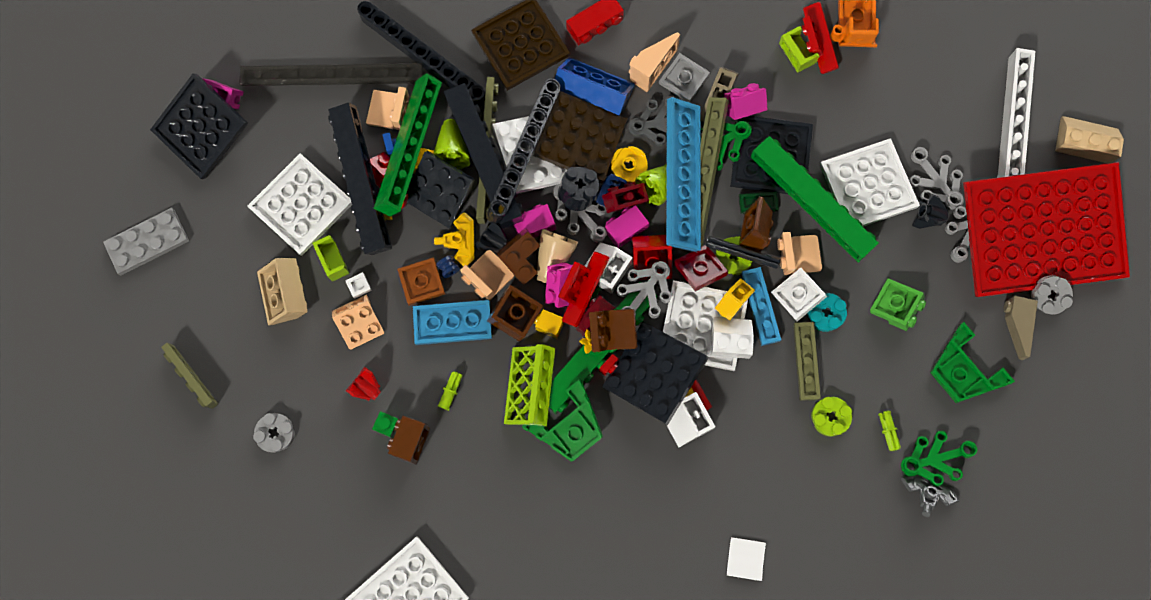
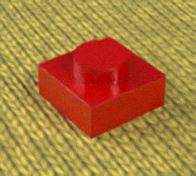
[600,354,618,376]

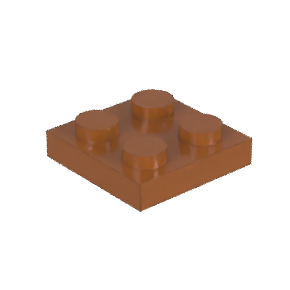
[397,257,445,306]

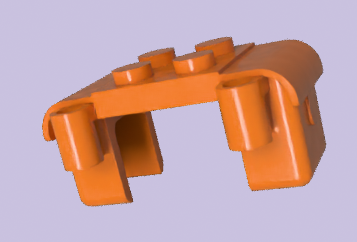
[830,0,879,48]

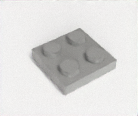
[659,53,710,103]

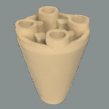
[537,229,578,283]

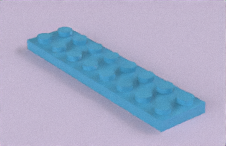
[666,97,701,252]

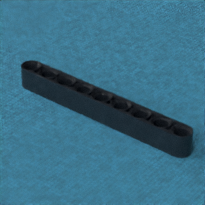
[357,1,486,107]
[486,79,560,224]

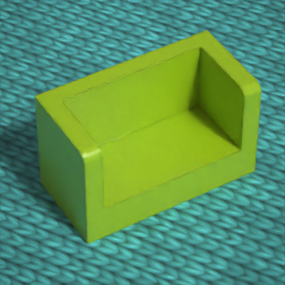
[779,26,819,73]
[312,235,350,282]

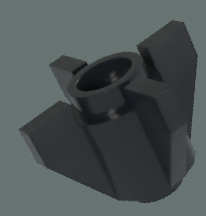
[912,194,949,229]
[474,222,508,253]

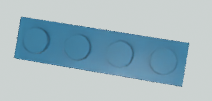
[741,267,781,346]

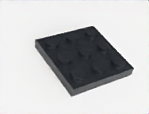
[406,151,475,229]

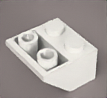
[585,242,633,294]
[667,392,715,448]

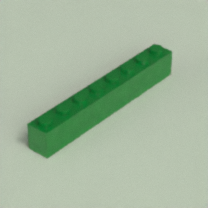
[374,73,442,216]
[751,136,879,263]
[549,282,658,414]

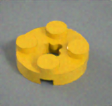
[611,146,648,184]

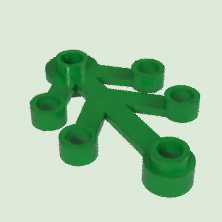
[700,121,752,171]
[901,431,977,487]

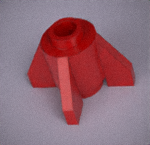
[346,367,381,401]

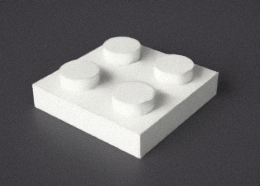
[771,268,827,321]

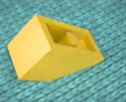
[715,278,755,320]

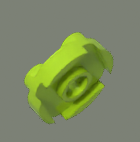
[715,236,752,275]
[811,397,852,437]

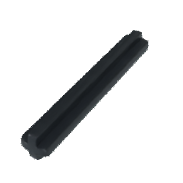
[706,236,781,269]

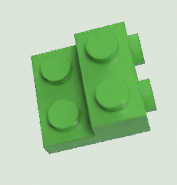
[870,278,926,331]

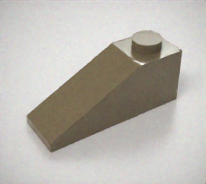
[700,67,739,122]
[1004,296,1038,360]

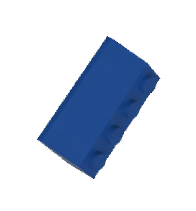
[555,57,635,116]

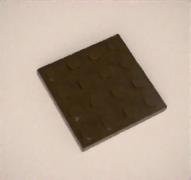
[471,0,570,91]
[533,91,627,184]

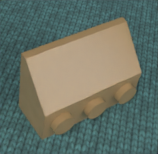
[1055,116,1124,164]
[257,258,307,325]

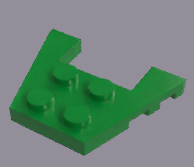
[930,322,1015,403]
[522,379,603,462]

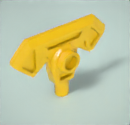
[434,212,474,267]

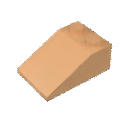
[629,32,680,92]

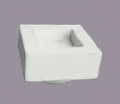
[346,272,372,299]

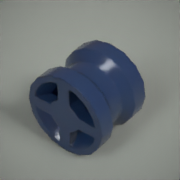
[436,255,460,278]

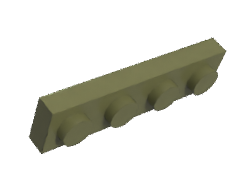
[793,322,821,401]
[161,342,218,409]

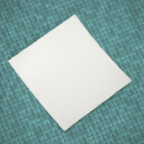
[727,537,766,581]

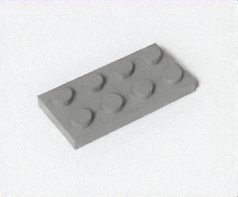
[103,208,189,276]

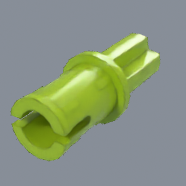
[438,372,462,411]
[878,411,901,451]

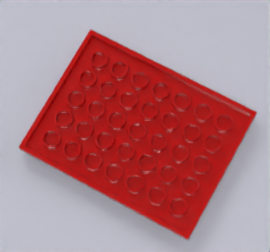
[963,162,1130,297]

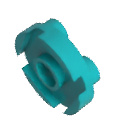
[807,293,847,332]

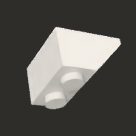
[710,317,754,359]

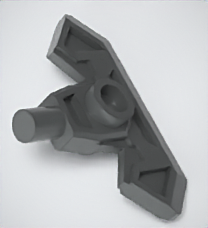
[901,475,959,517]

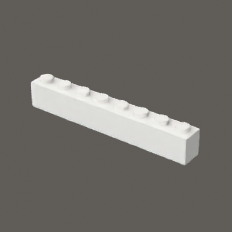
[997,48,1035,178]

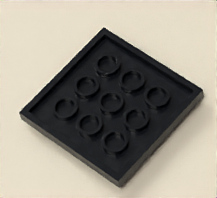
[150,73,248,179]
[730,116,813,194]
[602,321,709,425]

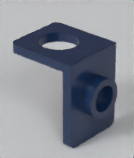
[596,174,627,207]

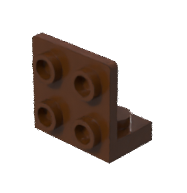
[589,309,638,352]

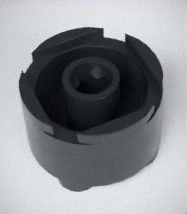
[558,167,599,211]

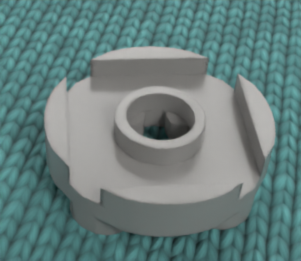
[1031,275,1073,315]
[253,413,295,453]

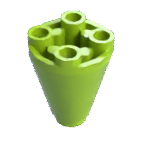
[433,119,470,169]
[635,165,667,206]

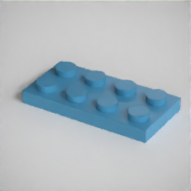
[413,300,492,345]

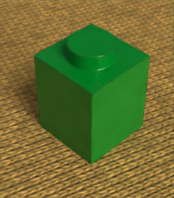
[372,411,398,438]

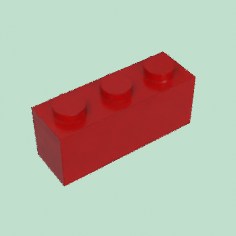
[566,0,624,45]

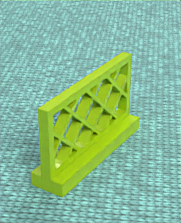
[504,344,555,426]

